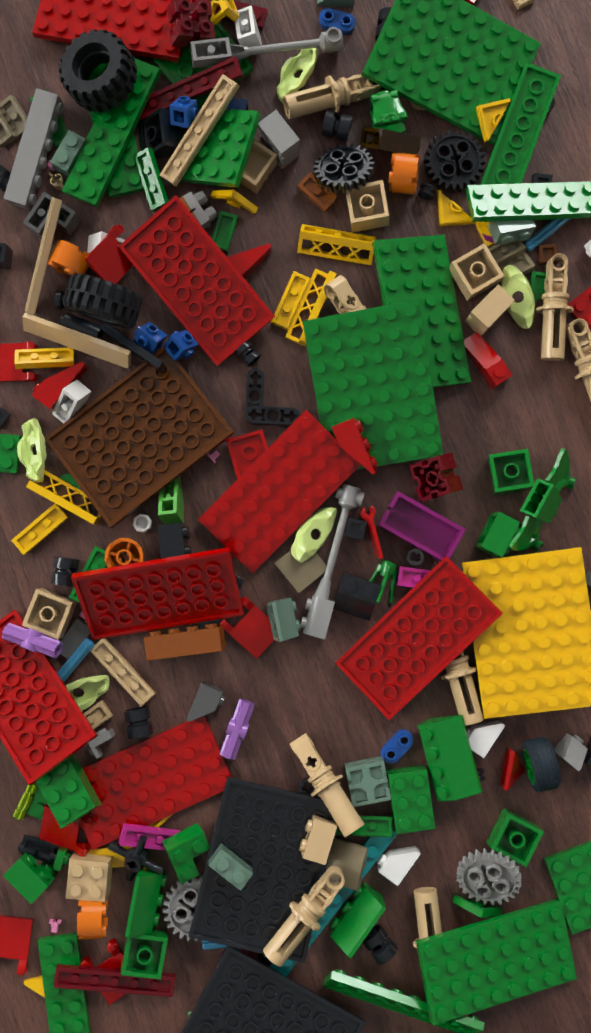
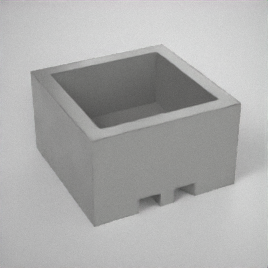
[258,110,300,169]

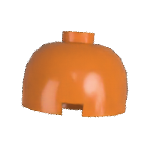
[104,538,144,567]

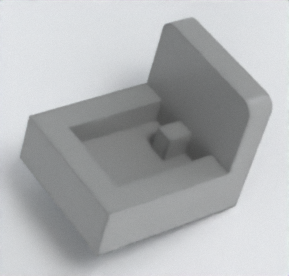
[88,728,115,759]

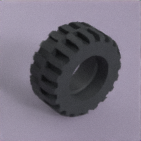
[59,29,137,112]
[63,273,143,329]

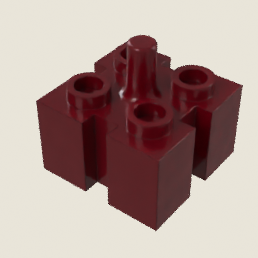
[167,0,215,47]
[409,452,464,502]

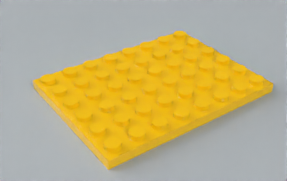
[462,547,591,719]

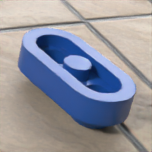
[319,8,356,35]
[380,729,414,764]

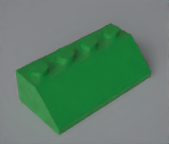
[418,715,483,801]

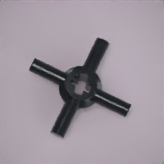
[108,835,164,881]

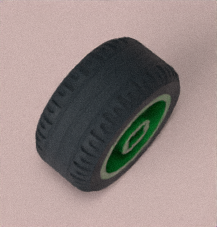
[522,737,561,792]

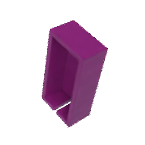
[377,491,466,561]

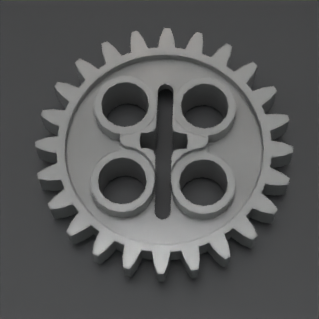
[456,848,521,905]
[163,874,202,942]

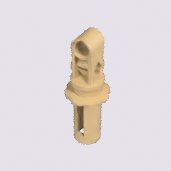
[283,74,382,119]
[536,253,574,361]
[324,275,367,314]
[566,318,591,401]
[441,651,484,726]
[290,733,365,837]
[263,866,345,967]
[413,887,442,948]

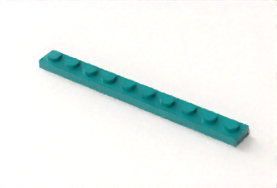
[268,829,397,976]

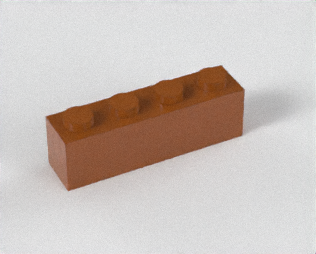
[144,623,226,661]

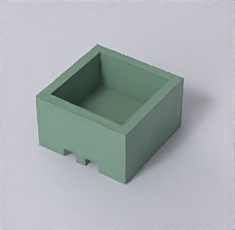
[344,756,391,807]

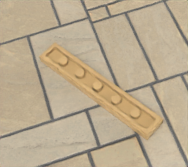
[160,74,240,187]
[25,197,62,315]
[22,313,131,369]

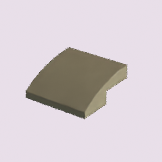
[0,94,27,148]
[488,240,535,285]
[275,550,327,593]
[326,837,368,891]

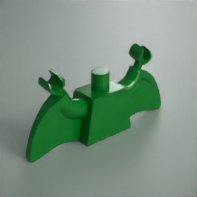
[508,448,577,552]

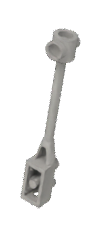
[190,27,343,69]
[300,484,365,639]

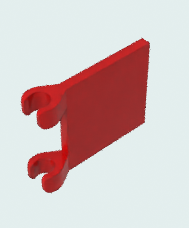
[84,224,133,284]
[0,341,38,382]
[360,506,383,559]
[219,596,274,659]
[39,804,96,857]
[0,915,33,976]
[80,938,127,1005]

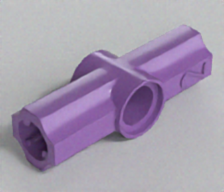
[2,623,63,658]
[220,698,255,760]

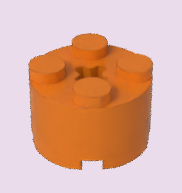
[388,153,420,195]
[47,240,90,277]
[77,898,109,940]

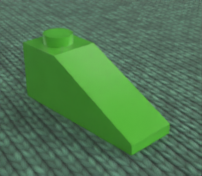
[158,476,184,525]

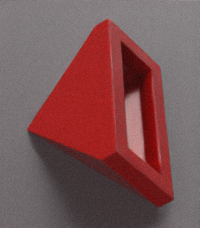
[500,747,526,790]

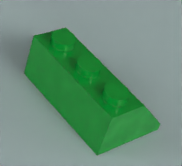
[125,867,167,937]
[329,881,386,958]

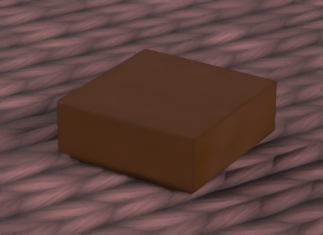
[537,244,559,265]

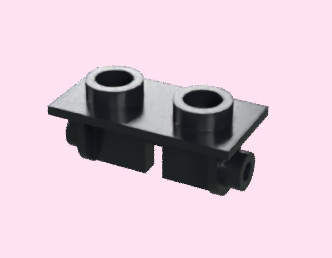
[17,834,61,864]

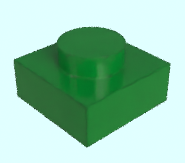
[53,847,71,871]

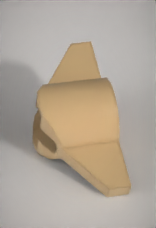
[47,171,65,190]

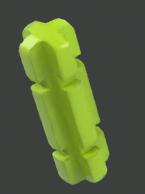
[13,783,38,820]

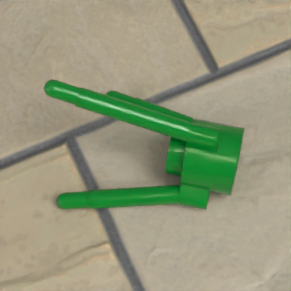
[370,560,398,604]

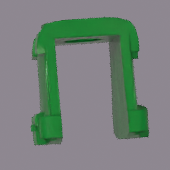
[370,90,408,133]

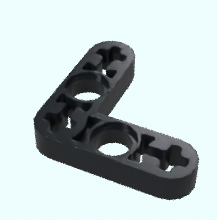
[245,368,300,426]

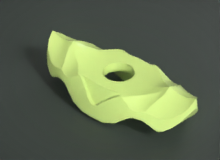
[277,48,319,103]
[501,265,535,329]
[17,418,47,482]
[291,507,337,563]
[66,675,110,710]

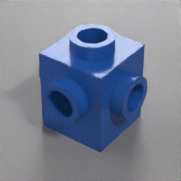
[169,96,199,128]
[133,322,167,355]
[163,329,198,361]

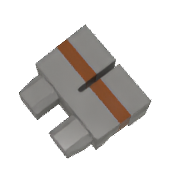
[179,191,217,229]

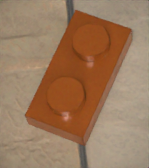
[297,172,338,213]

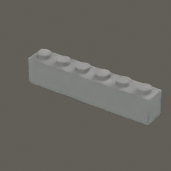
[3,88,64,211]

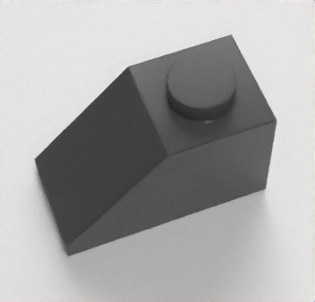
[186,682,225,722]

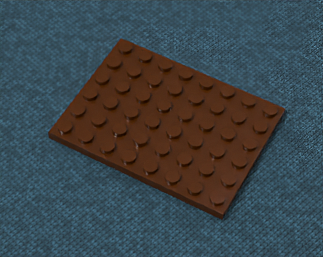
[45,347,235,528]

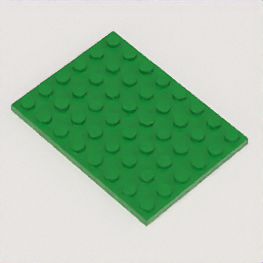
[361,0,541,146]
[302,299,443,470]

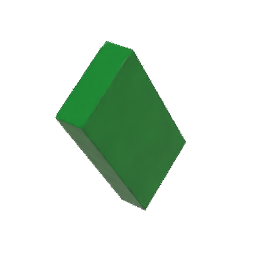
[212,211,238,253]

